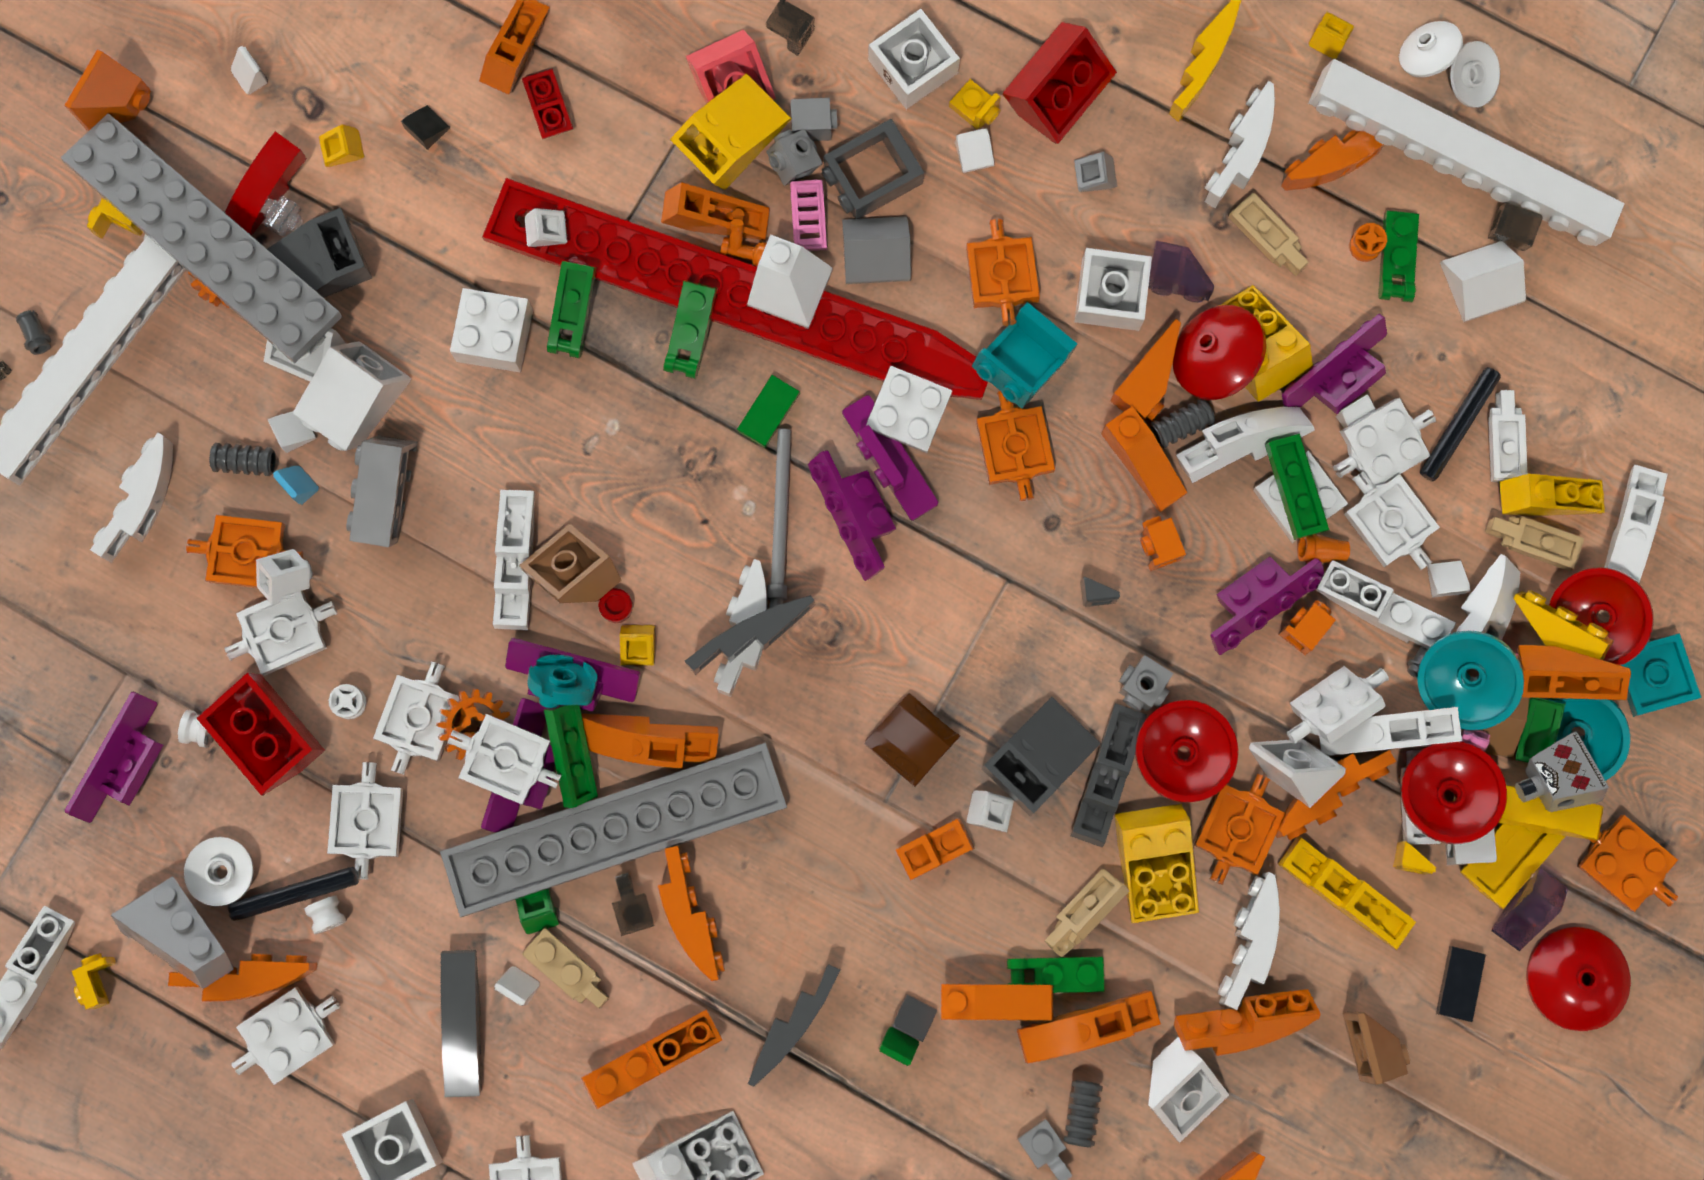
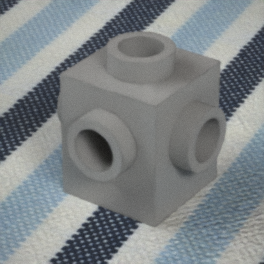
[766,129,823,186]
[1119,655,1173,711]

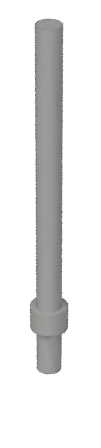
[767,429,791,608]

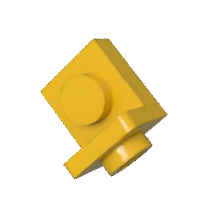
[949,79,1001,130]

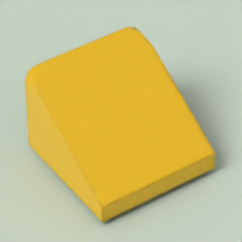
[1309,12,1354,59]
[318,124,364,167]
[619,625,655,665]
[1393,841,1436,875]

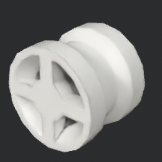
[329,684,367,720]
[178,710,213,748]
[304,895,346,935]

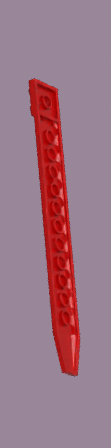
[482,178,988,400]

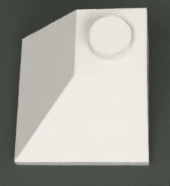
[747,234,833,329]
[1148,1037,1229,1143]

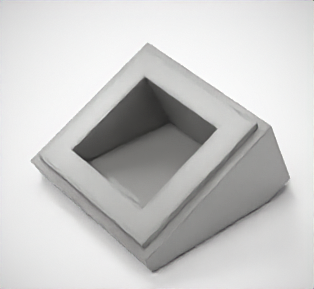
[1074,152,1117,192]

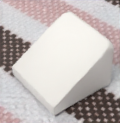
[231,46,268,95]
[955,128,994,173]
[525,208,567,247]
[1336,394,1375,428]
[268,411,317,453]
[1427,561,1471,598]
[967,790,1014,832]
[494,966,540,1006]

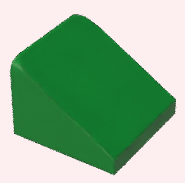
[516,888,559,934]
[878,1027,919,1066]

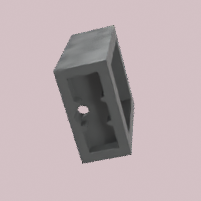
[821,118,924,219]

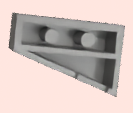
[346,435,418,547]
[111,876,234,989]

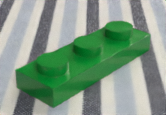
[1265,434,1329,540]
[544,704,598,808]

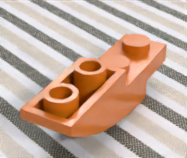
[1281,130,1384,191]
[581,714,719,768]
[1276,750,1396,841]
[658,846,725,981]
[168,954,317,1002]
[1174,989,1321,1056]
[1017,990,1161,1063]
[581,1009,722,1109]

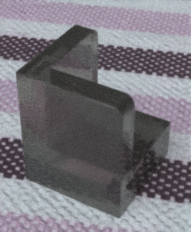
[766,0,815,56]
[1488,202,1543,251]

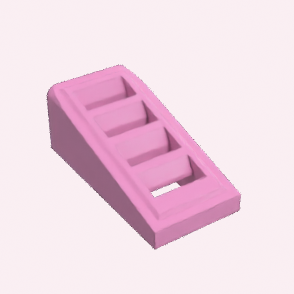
[790,180,827,251]

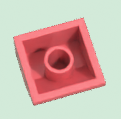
[685,29,776,104]

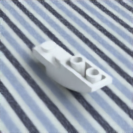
[1204,81,1275,208]
[1176,407,1315,483]
[90,432,173,563]
[1604,465,1668,583]
[1456,554,1521,671]
[714,559,768,697]
[1317,560,1456,649]
[1319,707,1462,756]
[1218,872,1280,1010]
[0,906,75,1049]

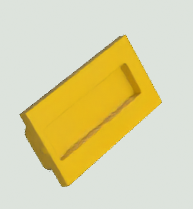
[1460,824,1566,909]

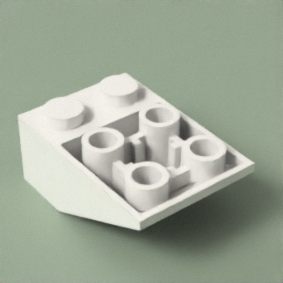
[632,1111,764,1180]

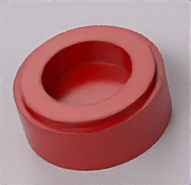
[598,588,633,623]

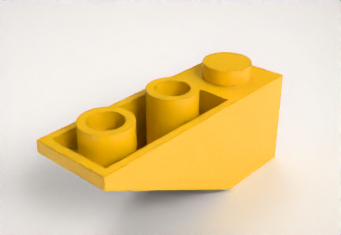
[1500,473,1605,516]
[1513,590,1614,660]

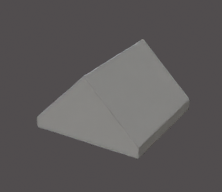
[842,216,911,284]

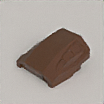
[864,693,960,787]

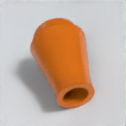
[1297,534,1350,564]

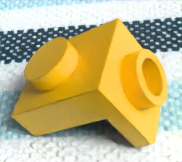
[87,198,143,239]
[72,953,116,1010]

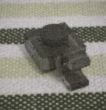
[612,873,655,936]

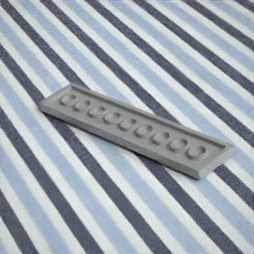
[61,113,342,364]
[440,743,787,917]

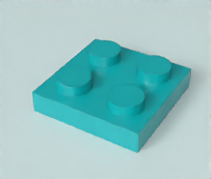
[1620,633,1702,717]

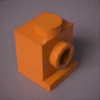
[1140,516,1186,572]
[1279,600,1336,655]

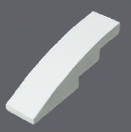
[493,490,535,630]

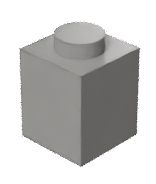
[791,98,837,141]

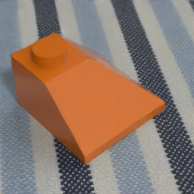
[64,49,151,131]

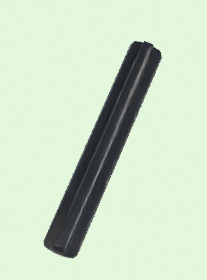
[1420,367,1501,482]
[228,867,359,921]

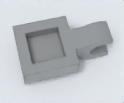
[1018,1119,1073,1180]

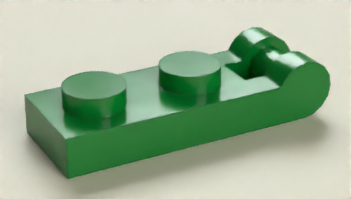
[1378,211,1419,303]
[547,261,596,359]
[663,281,718,379]
[1007,957,1105,993]

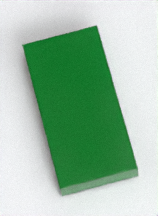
[737,375,800,449]
[1515,698,1566,763]

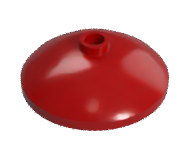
[1172,305,1266,400]
[1549,567,1654,665]
[1135,700,1238,803]
[1401,741,1507,844]
[1526,927,1631,1031]

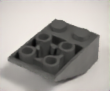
[267,208,373,298]
[982,697,1101,816]

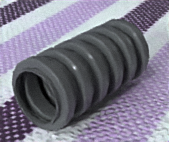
[1151,399,1215,448]
[209,442,276,476]
[1064,1080,1103,1148]

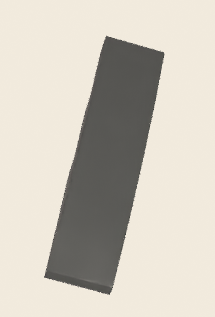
[685,595,815,675]
[1070,703,1147,848]
[441,950,482,1097]
[748,964,841,1087]

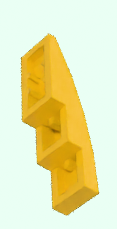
[1169,0,1241,122]
[1453,785,1604,841]
[1278,837,1416,950]

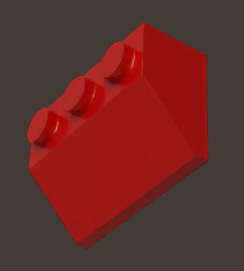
[1002,22,1117,144]
[197,673,325,796]

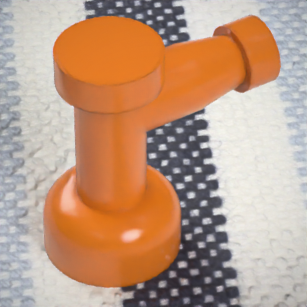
[720,219,767,267]

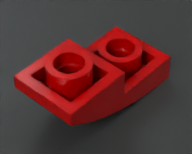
[522,69,573,140]

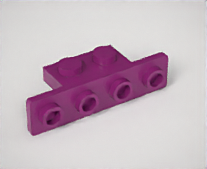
[1282,314,1387,414]
[842,395,938,521]
[808,450,896,581]
[1210,556,1324,655]
[505,638,641,712]
[64,691,163,823]
[481,698,555,833]

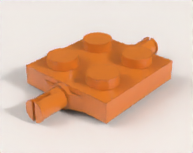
[966,219,1040,326]
[976,391,1055,501]
[186,515,303,588]
[1194,774,1286,885]
[1577,815,1678,912]

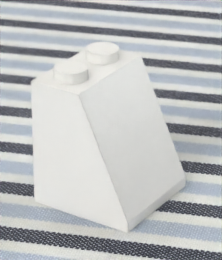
[293,341,412,451]

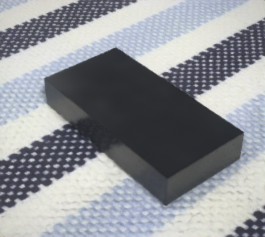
[1436,946,1486,1022]

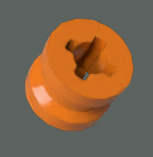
[1349,223,1387,262]

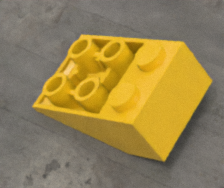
[670,73,792,190]
[1219,285,1313,402]
[1114,804,1199,923]

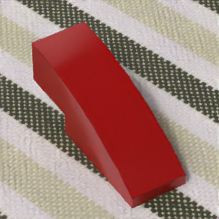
[225,131,307,236]

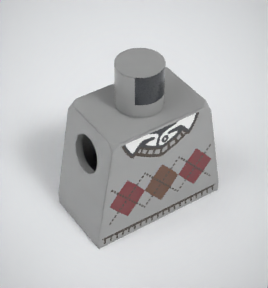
[1515,731,1609,812]

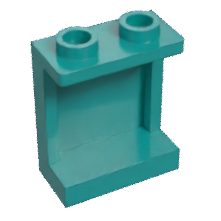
[972,302,1078,409]

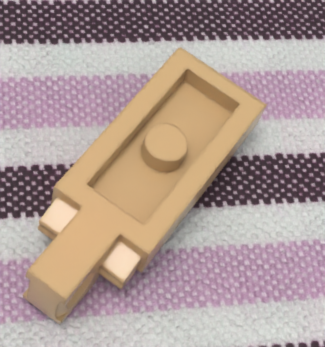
[1228,193,1309,276]
[1485,516,1584,572]
[1045,869,1129,958]
[522,928,610,1009]

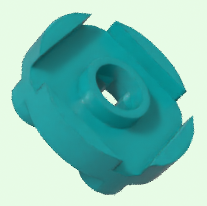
[527,655,597,708]

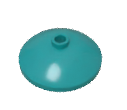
[1418,631,1524,730]
[1553,698,1631,781]

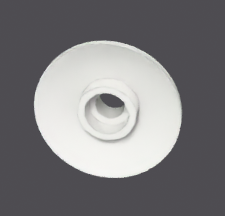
[1399,21,1463,77]
[1450,41,1500,107]
[184,837,254,906]

